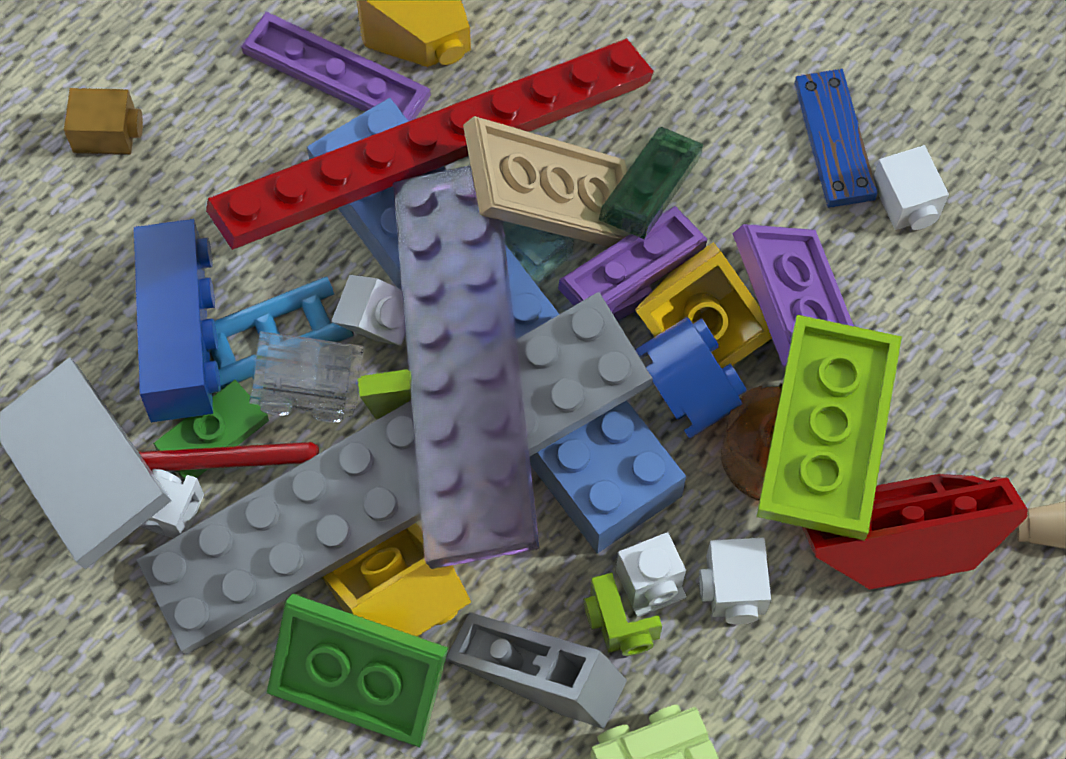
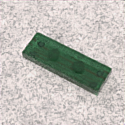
[599,127,704,240]

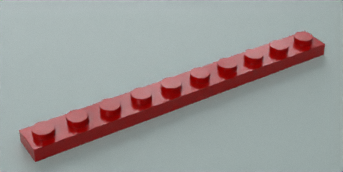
[206,38,654,250]

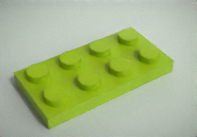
[756,315,902,540]

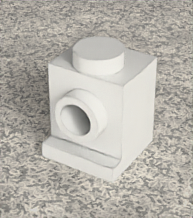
[140,469,204,538]
[616,532,686,618]

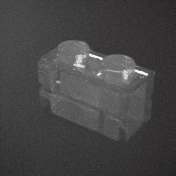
[249,331,364,422]

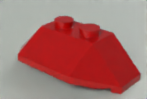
[802,474,1028,590]

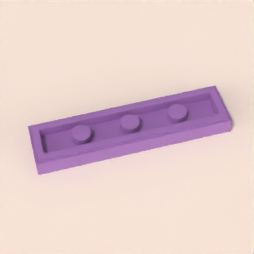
[241,11,431,121]

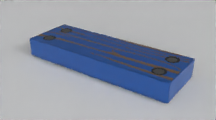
[794,69,878,208]

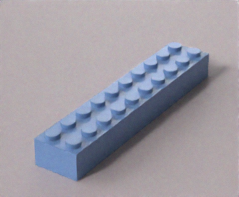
[307,98,686,554]

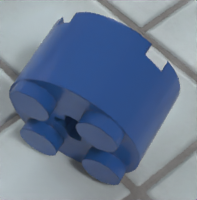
[635,316,747,439]

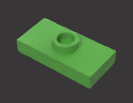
[153,380,269,481]

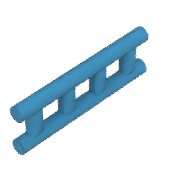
[137,276,353,389]

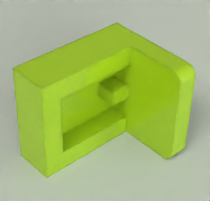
[583,573,662,656]

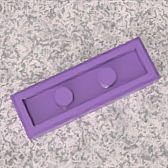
[558,206,708,310]

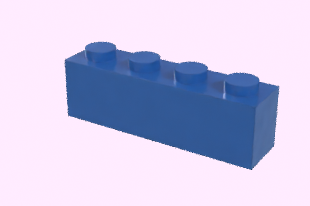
[134,219,221,423]

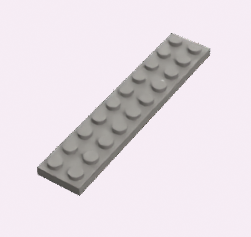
[136,292,654,654]

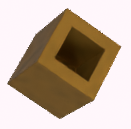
[64,88,143,154]

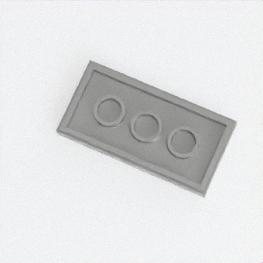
[0,357,172,569]

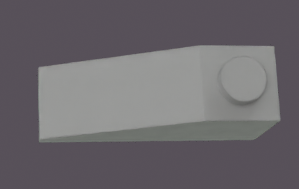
[446,612,627,729]

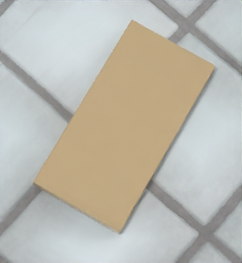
[463,116,639,247]

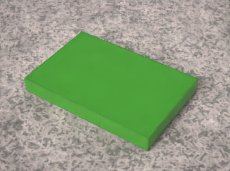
[266,593,448,748]

